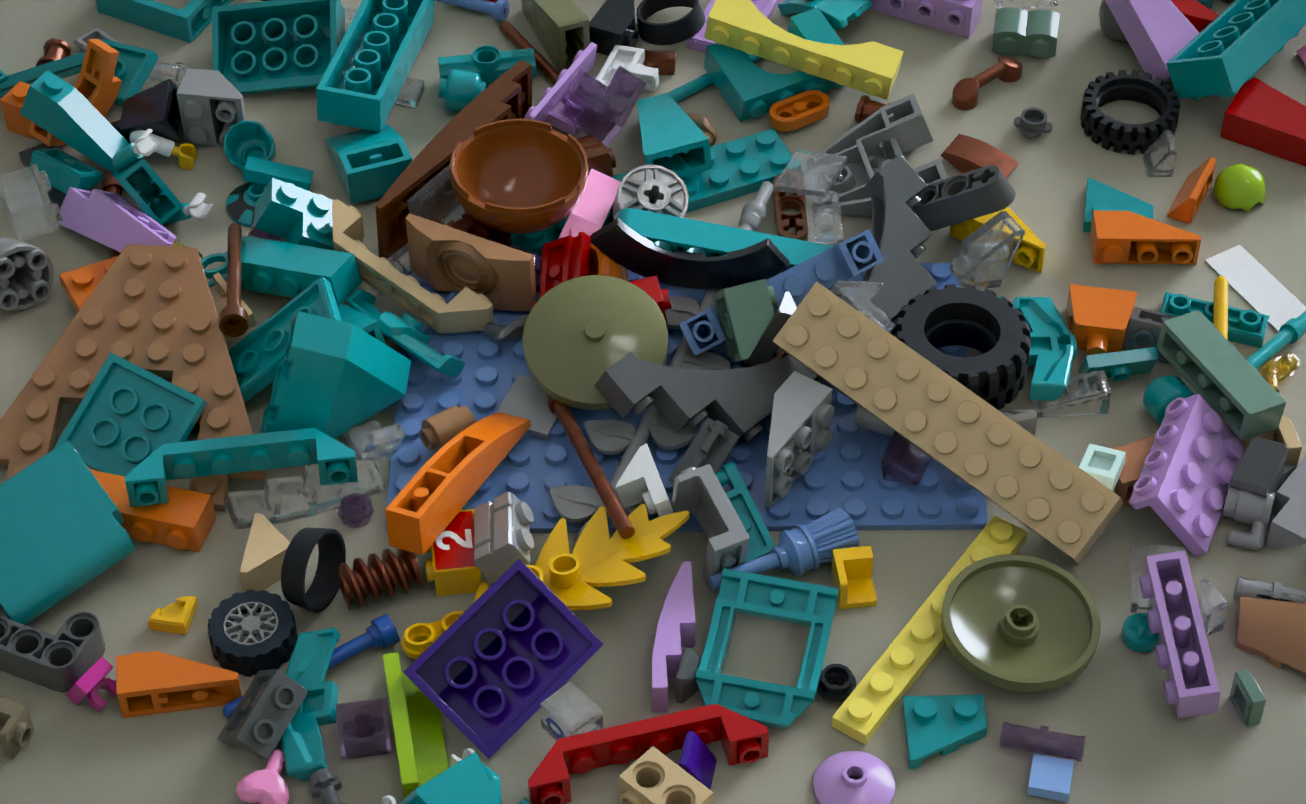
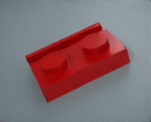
[539,231,591,299]

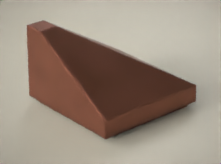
[643,50,676,75]

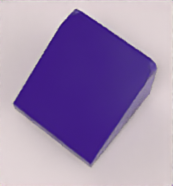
[679,731,717,789]

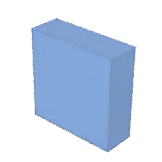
[1027,754,1074,802]

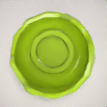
[1213,164,1266,212]

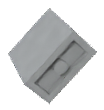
[671,464,750,588]

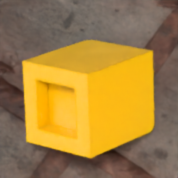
[831,546,877,610]

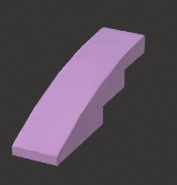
[652,561,695,712]

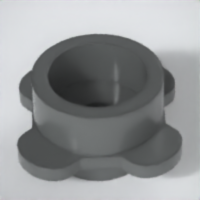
[1013,107,1053,139]

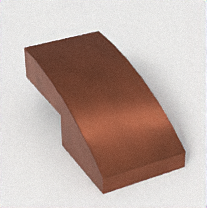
[941,134,1019,179]

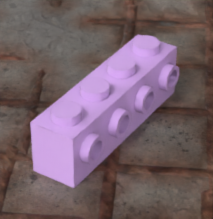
[868,0,982,38]
[1139,550,1220,719]

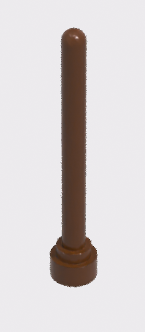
[219,223,248,337]

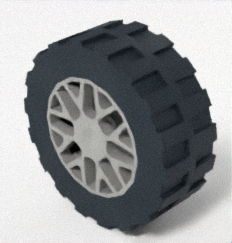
[208,590,297,677]

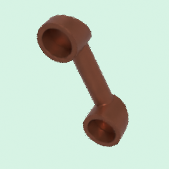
[952,56,1023,110]

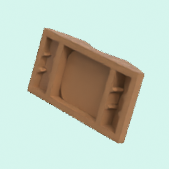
[405,213,536,311]

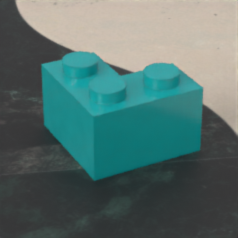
[254,177,334,250]

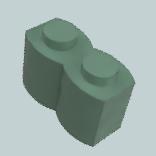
[992,7,1059,58]

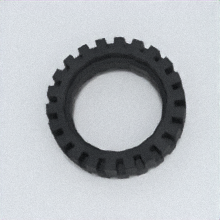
[1080,70,1180,155]

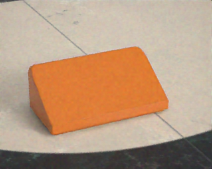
[1167,157,1217,224]

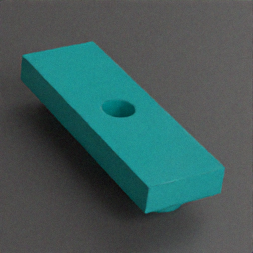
[1159,292,1270,348]

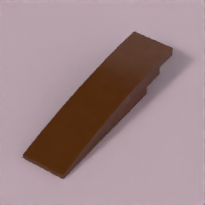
[375,60,532,259]

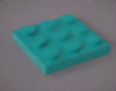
[54,352,208,477]

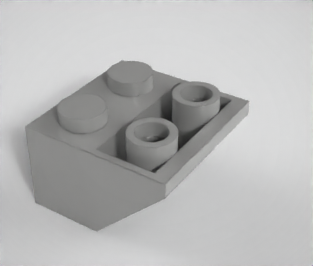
[176,68,246,147]

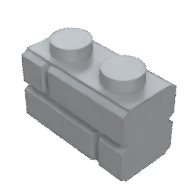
[474,492,535,583]

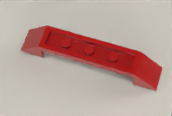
[528,703,769,804]

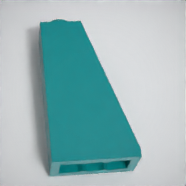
[637,93,712,177]

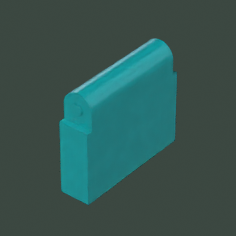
[0,440,137,625]

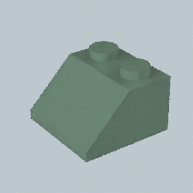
[712,279,777,364]

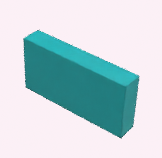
[242,156,314,191]

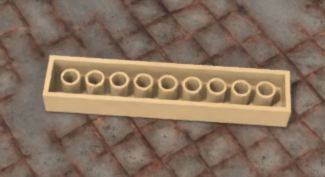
[773,281,1124,564]

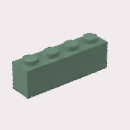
[1156,310,1286,441]

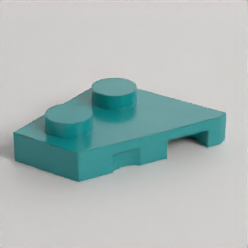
[1083,178,1154,232]

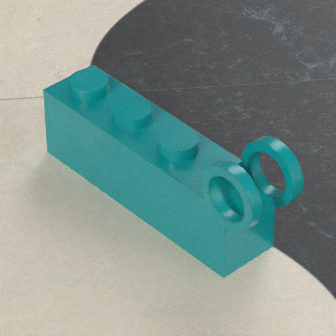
[201,235,362,306]

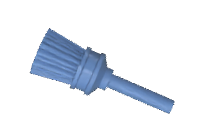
[708,507,860,591]

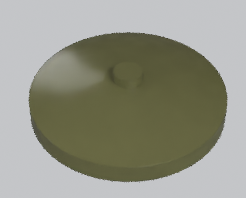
[523,275,668,410]
[941,554,1101,692]

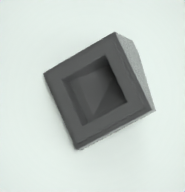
[675,647,701,704]

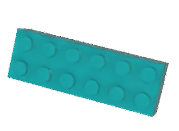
[316,0,434,132]
[1166,0,1306,100]

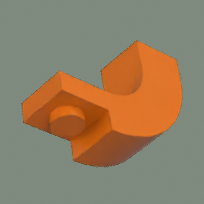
[28,39,122,147]

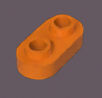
[769,90,830,132]

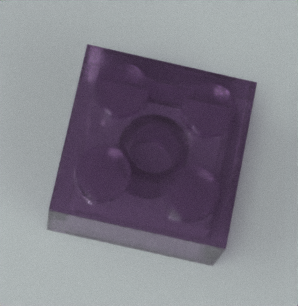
[336,698,392,760]

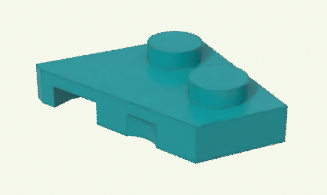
[902,694,988,769]

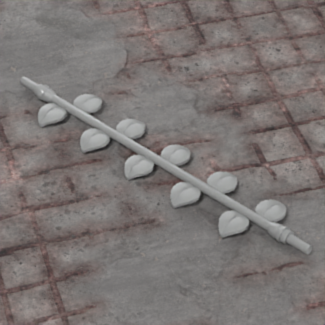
[549,181,774,549]

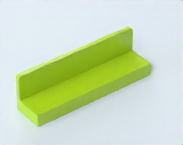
[383,652,449,799]

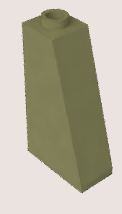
[522,0,590,73]

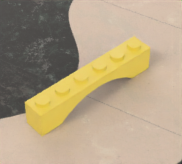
[704,0,904,100]

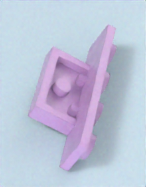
[524,42,607,136]

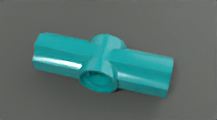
[438,45,537,88]

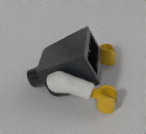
[110,79,197,170]

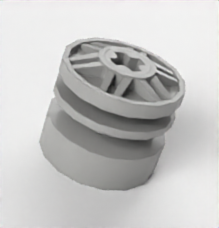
[610,164,689,223]

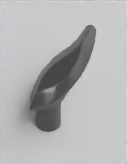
[484,314,529,343]

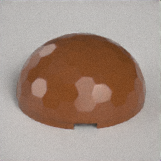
[450,119,588,234]

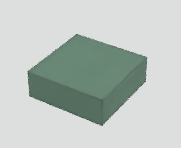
[1229,669,1266,727]

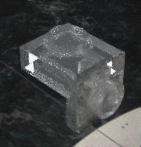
[346,421,405,465]

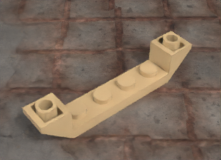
[332,198,494,334]

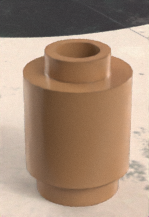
[419,405,476,453]

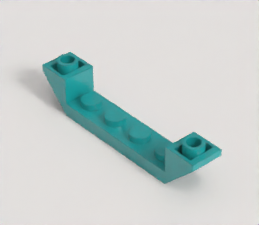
[125,428,358,507]

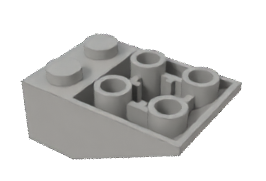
[765,371,834,508]

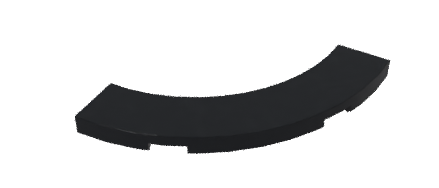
[590,218,790,289]

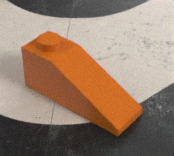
[116,651,243,718]

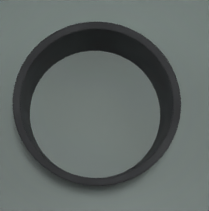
[637,0,705,45]
[281,527,346,613]

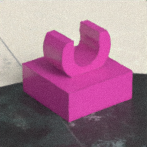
[66,657,117,711]

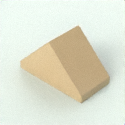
[240,513,290,592]

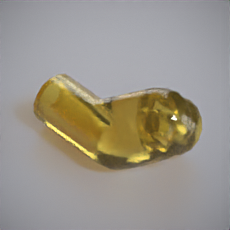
[1261,353,1300,392]

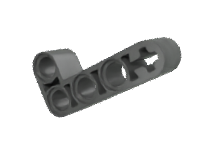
[912,165,1016,232]
[0,612,105,693]

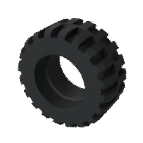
[892,284,1031,410]

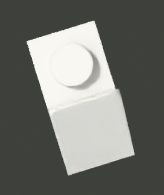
[616,444,674,517]

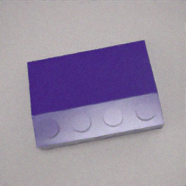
[403,559,604,759]

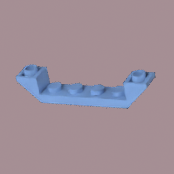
[678,229,885,356]

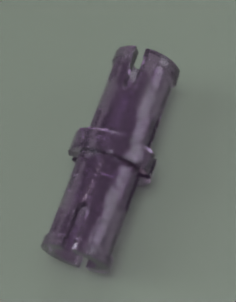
[1000,722,1086,762]

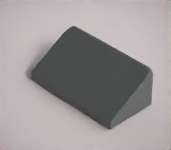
[743,291,796,366]

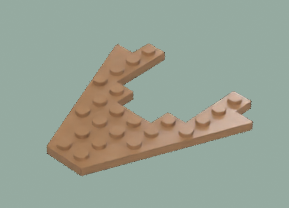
[0,244,266,511]

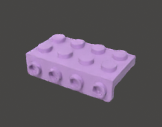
[1129,393,1246,557]

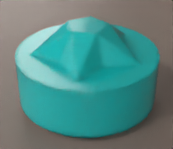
[1121,613,1160,652]

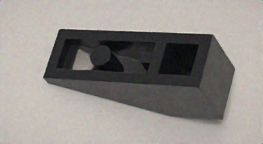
[589,0,638,56]

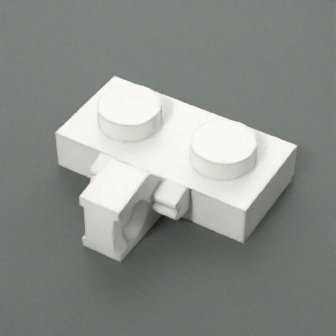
[593,44,659,98]

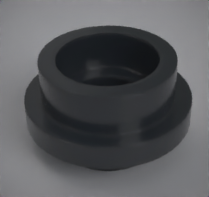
[817,664,856,702]

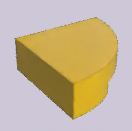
[148,596,198,635]

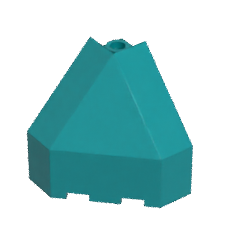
[259,311,411,440]

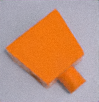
[1066,284,1137,356]

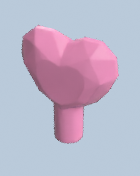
[236,750,289,804]

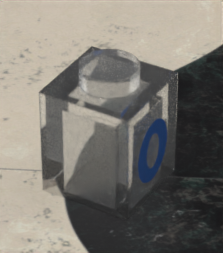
[540,681,603,741]

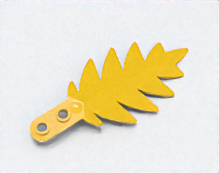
[401,504,690,659]

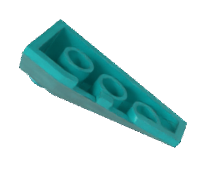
[20,70,150,173]

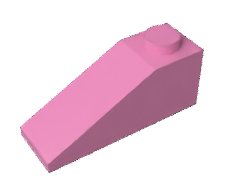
[558,169,621,239]

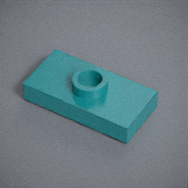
[1079,347,1159,382]

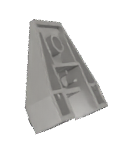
[800,94,948,217]

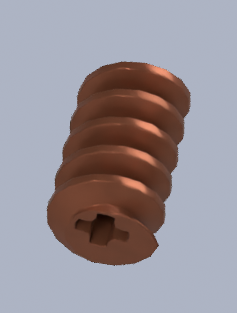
[338,548,424,611]

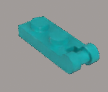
[715,462,776,562]

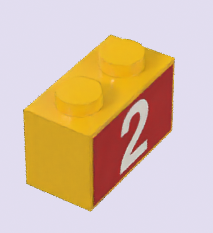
[425,509,482,597]

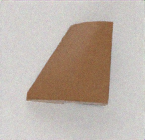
[1235,597,1306,681]

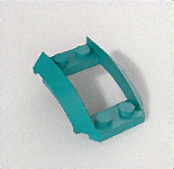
[695,568,839,729]

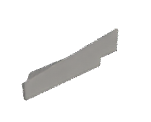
[1266,456,1306,550]

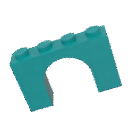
[704,7,844,122]

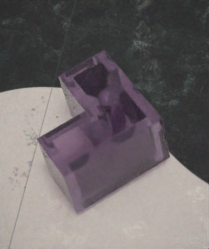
[552,66,647,147]

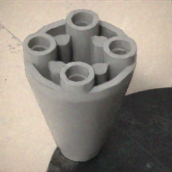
[0,236,54,311]

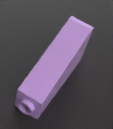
[1105,0,1199,84]

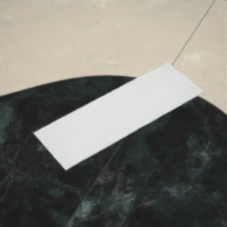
[1205,245,1306,332]

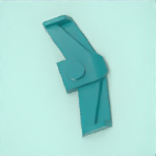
[346,289,465,378]
[1016,297,1077,401]
[281,627,341,781]

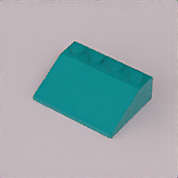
[212,0,346,94]

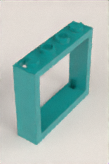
[96,0,233,43]

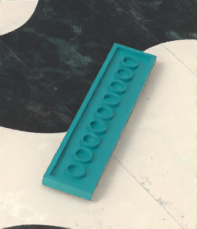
[511,128,802,259]

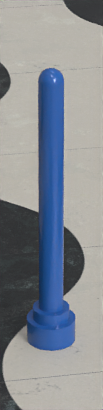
[222,614,400,719]

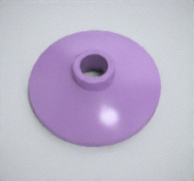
[813,751,895,804]

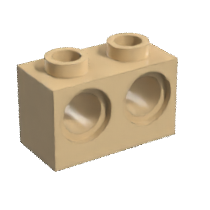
[619,746,714,804]

